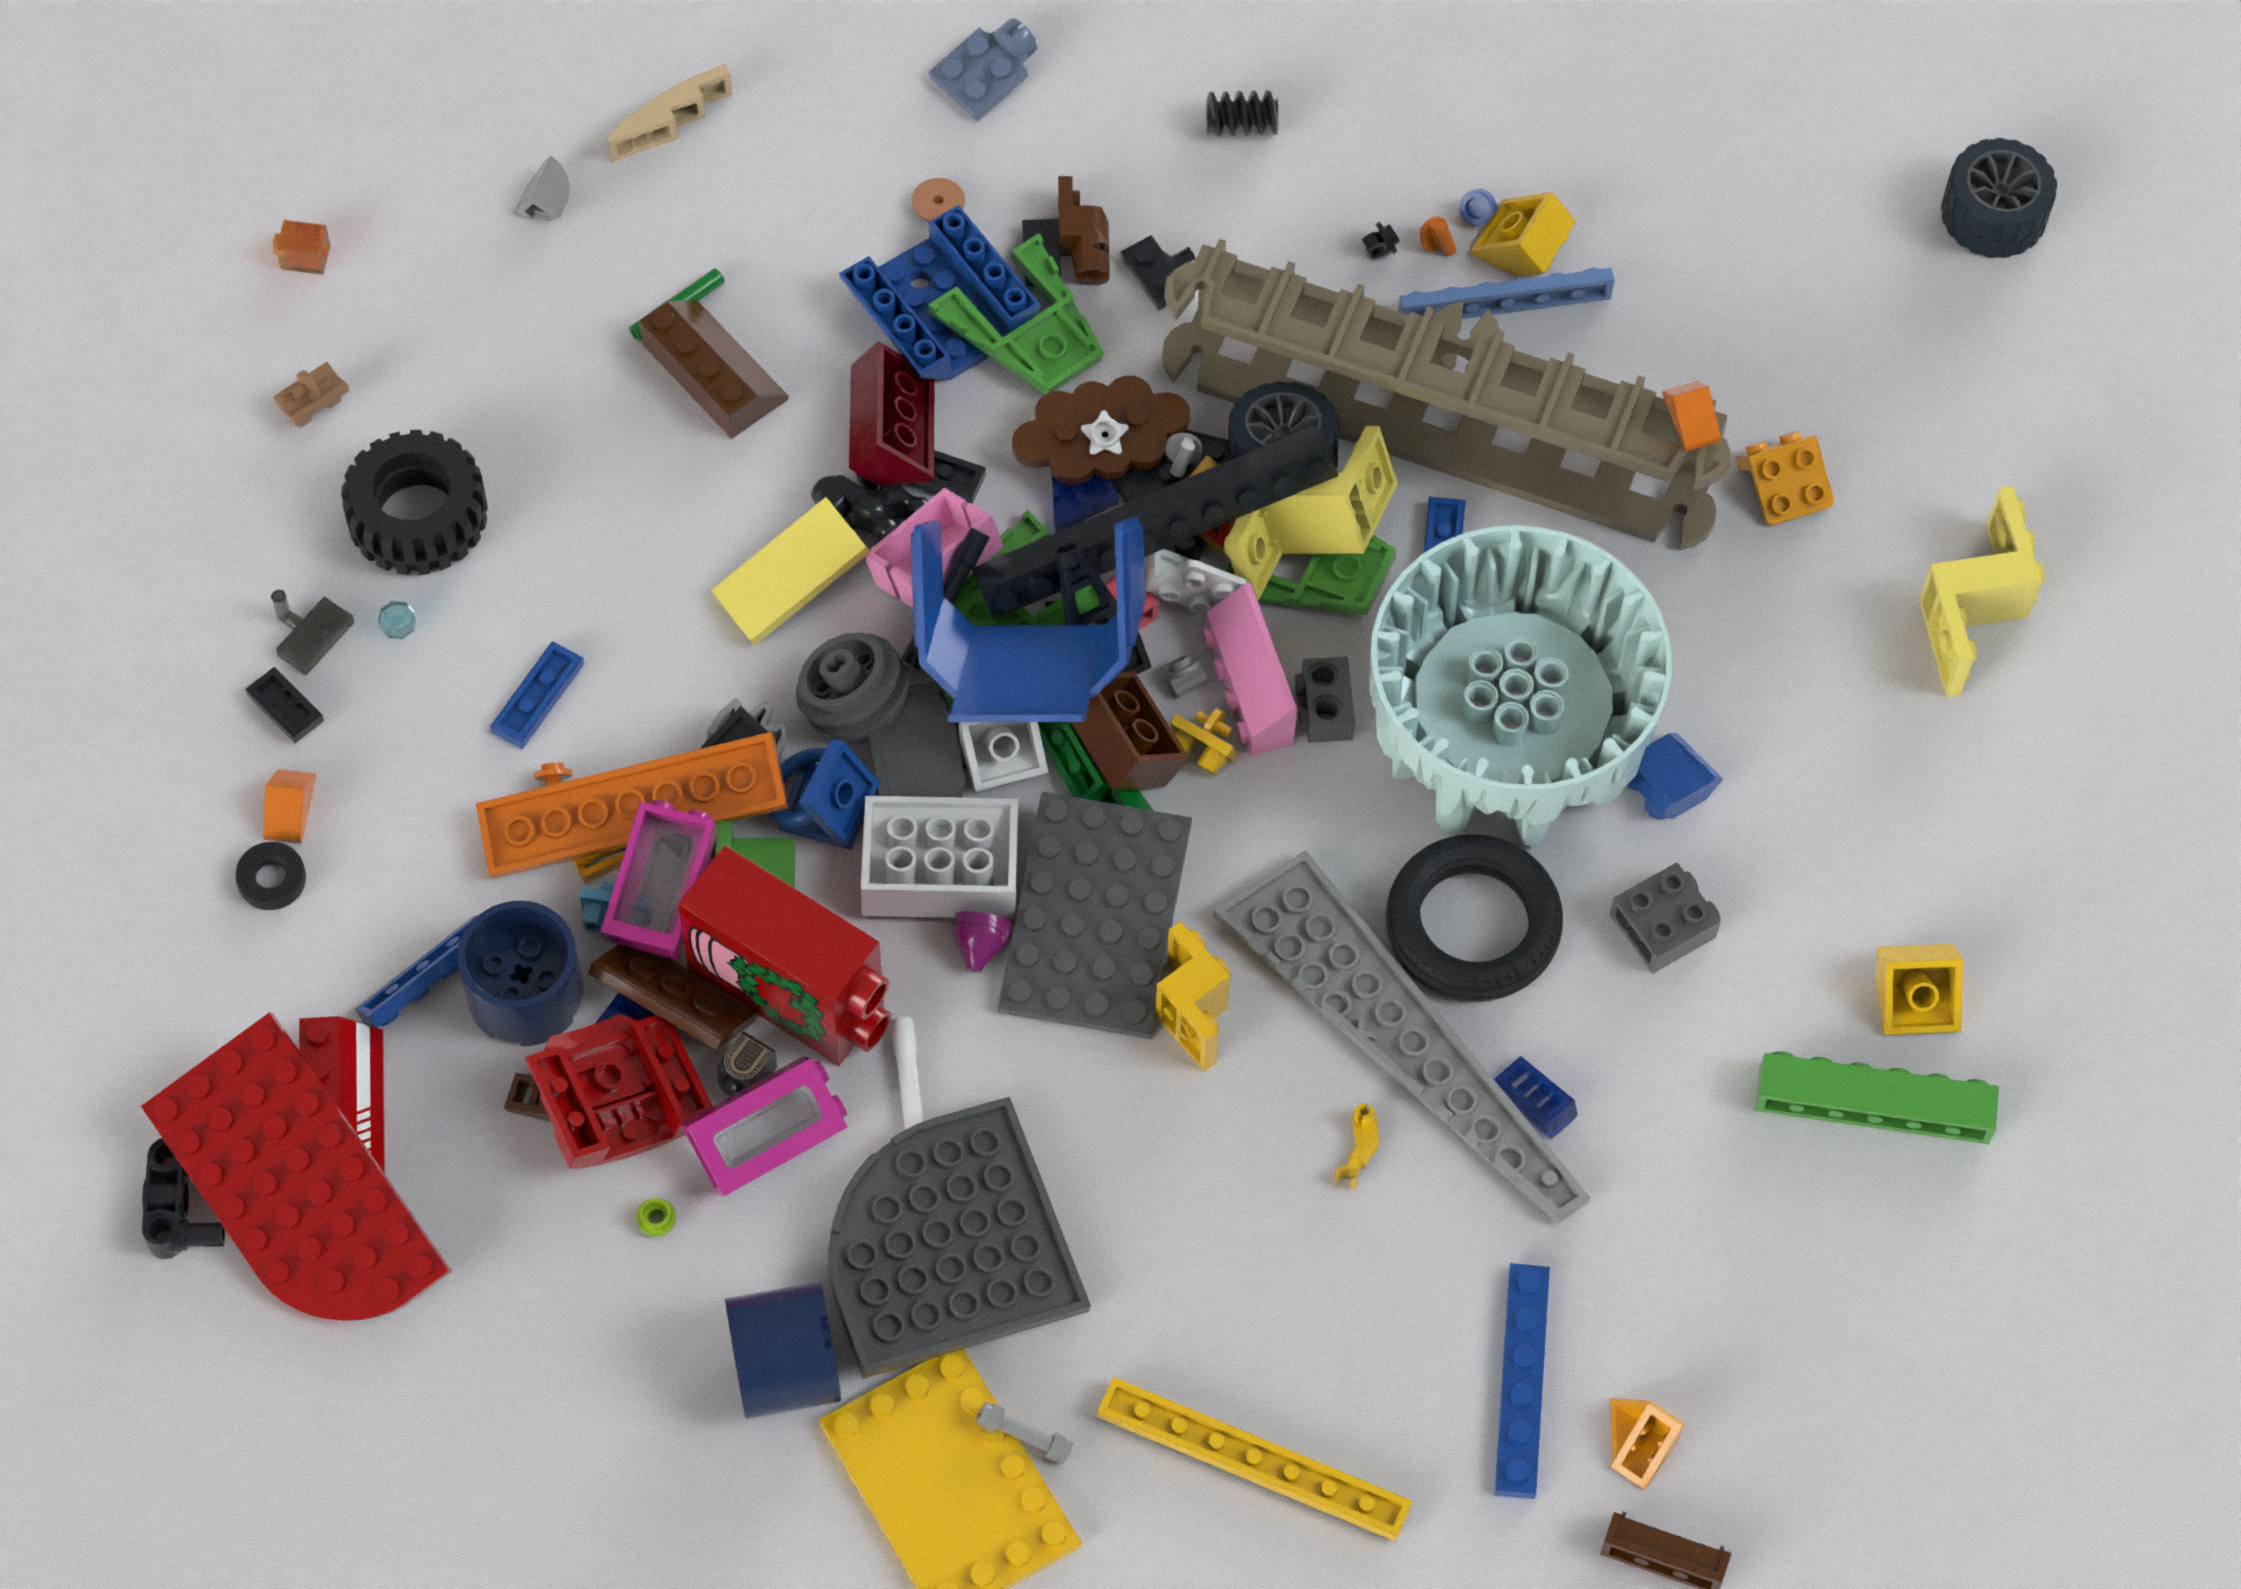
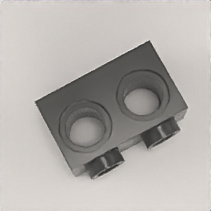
[1295,656,1355,743]

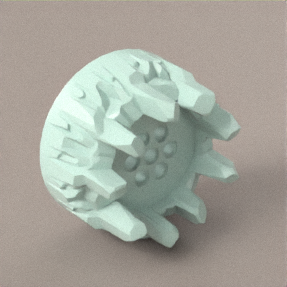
[1369,525,1672,848]

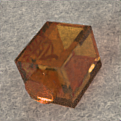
[273,220,331,275]

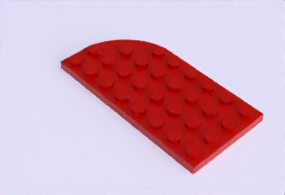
[141,1012,452,1321]

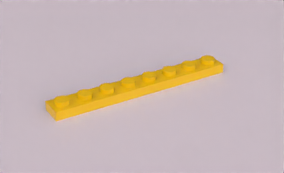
[1097,1377,1413,1542]

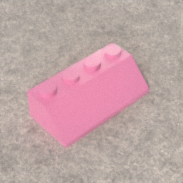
[1201,582,1297,756]

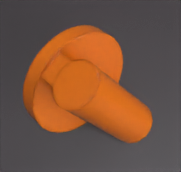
[1420,216,1457,256]

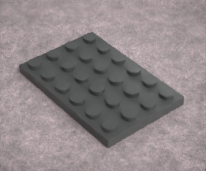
[998,792,1192,1039]

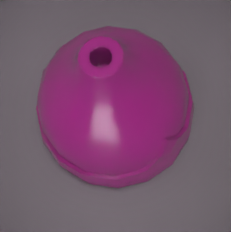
[953,911,1012,973]

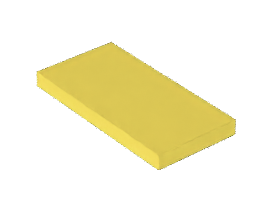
[711,497,870,646]

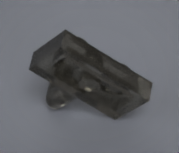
[271,590,355,675]

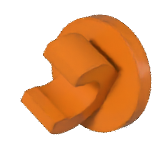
[534,762,572,786]

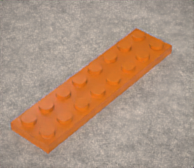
[475,732,789,879]

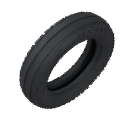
[1386,834,1563,1001]

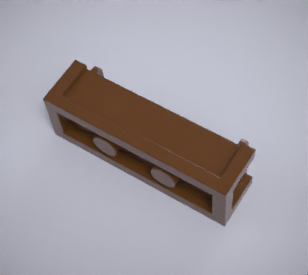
[1600,1511,1732,1589]

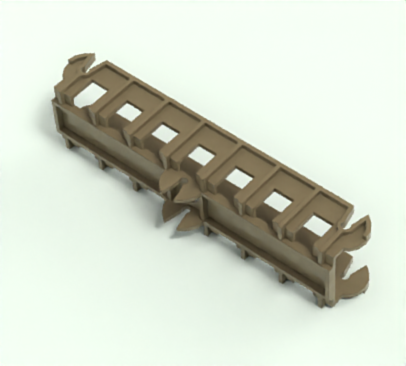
[1162,239,1731,551]

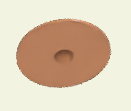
[912,178,965,222]

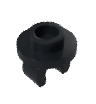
[1362,221,1400,260]

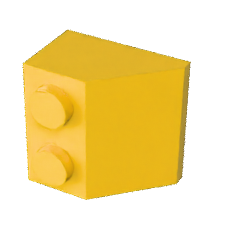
[1470,192,1576,277]
[1876,943,1963,1035]

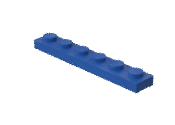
[1494,1263,1550,1499]

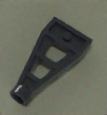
[1052,541,1152,674]

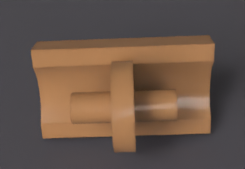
[273,362,349,428]

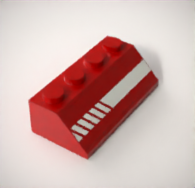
[299,1016,385,1173]

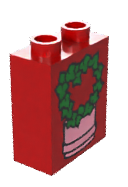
[678,845,892,1066]

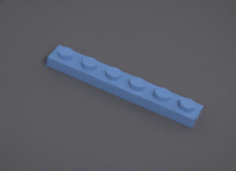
[1398,268,1615,319]

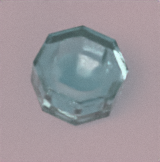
[378,601,416,639]

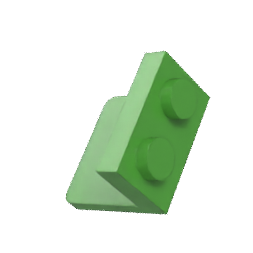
[710,821,795,888]

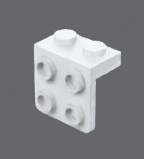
[1145,549,1247,613]

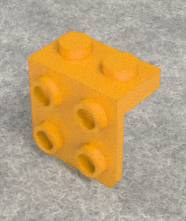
[1735,431,1834,525]

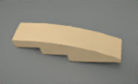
[607,64,733,162]

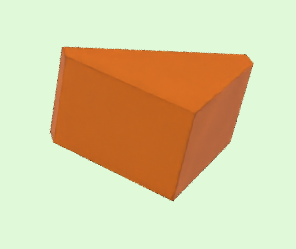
[1662,381,1722,452]
[263,769,316,844]

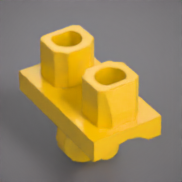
[1170,708,1239,776]

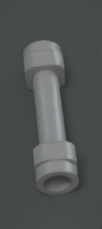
[975,1401,1073,1464]

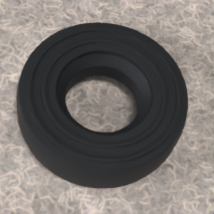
[235,842,306,910]

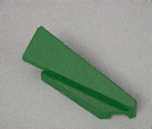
[1038,722,1154,811]

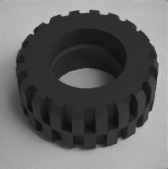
[341,430,488,575]

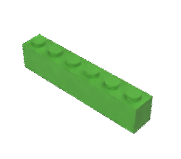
[1755,1051,1999,1144]

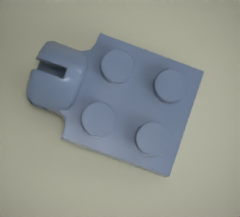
[929,18,1038,121]

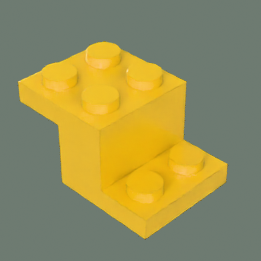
[1155,921,1231,1072]

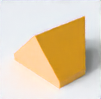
[1610,1398,1685,1490]

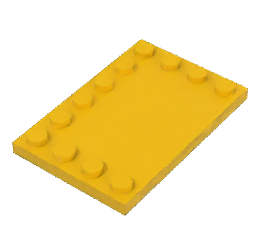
[819,1349,1082,1589]

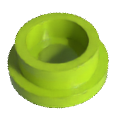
[636,1198,676,1237]

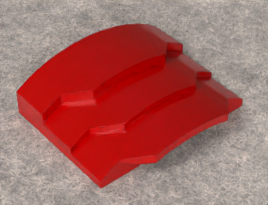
[525,1014,713,1169]

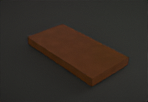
[588,945,758,1050]

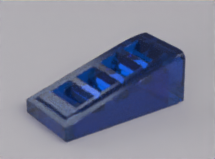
[1494,1056,1578,1139]

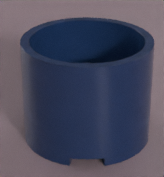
[458,901,584,1046]
[724,1281,841,1419]

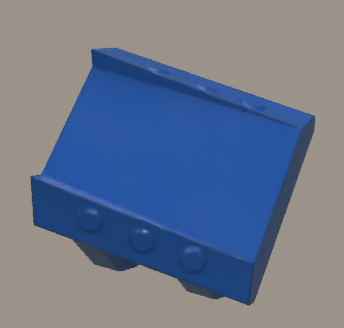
[1626,733,1723,820]

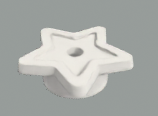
[1081,410,1129,455]

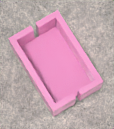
[865,488,1004,608]

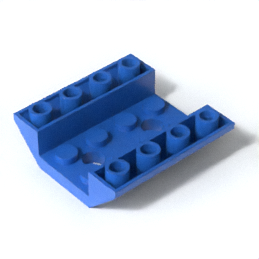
[839,205,1040,380]

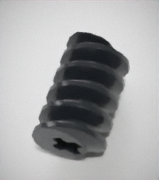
[1206,90,1278,136]

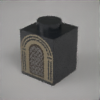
[716,1031,777,1096]

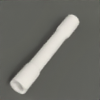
[891,1017,924,1130]

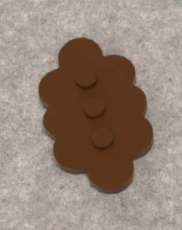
[1012,375,1190,485]

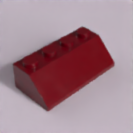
[849,341,935,485]

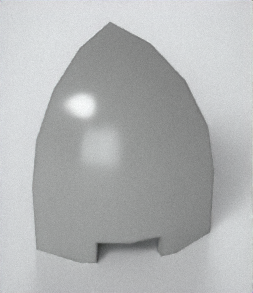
[515,155,570,221]

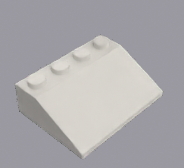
[861,796,1018,919]

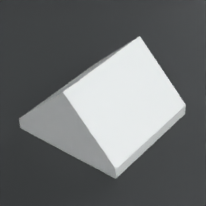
[959,722,1048,792]

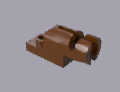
[1058,176,1110,285]

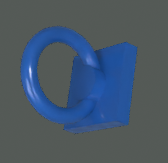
[768,739,881,846]

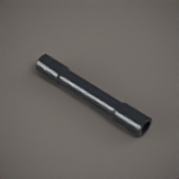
[901,527,990,669]

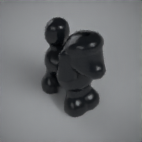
[811,474,929,547]

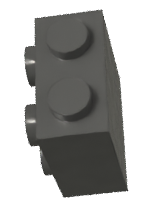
[1610,862,1721,973]

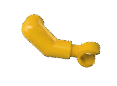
[1334,1103,1379,1189]

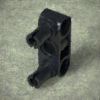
[142,1138,225,1259]

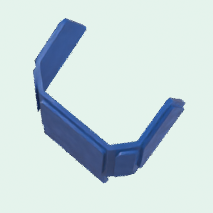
[911,517,1145,722]

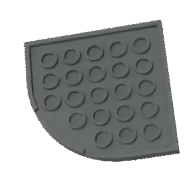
[828,1097,1091,1379]

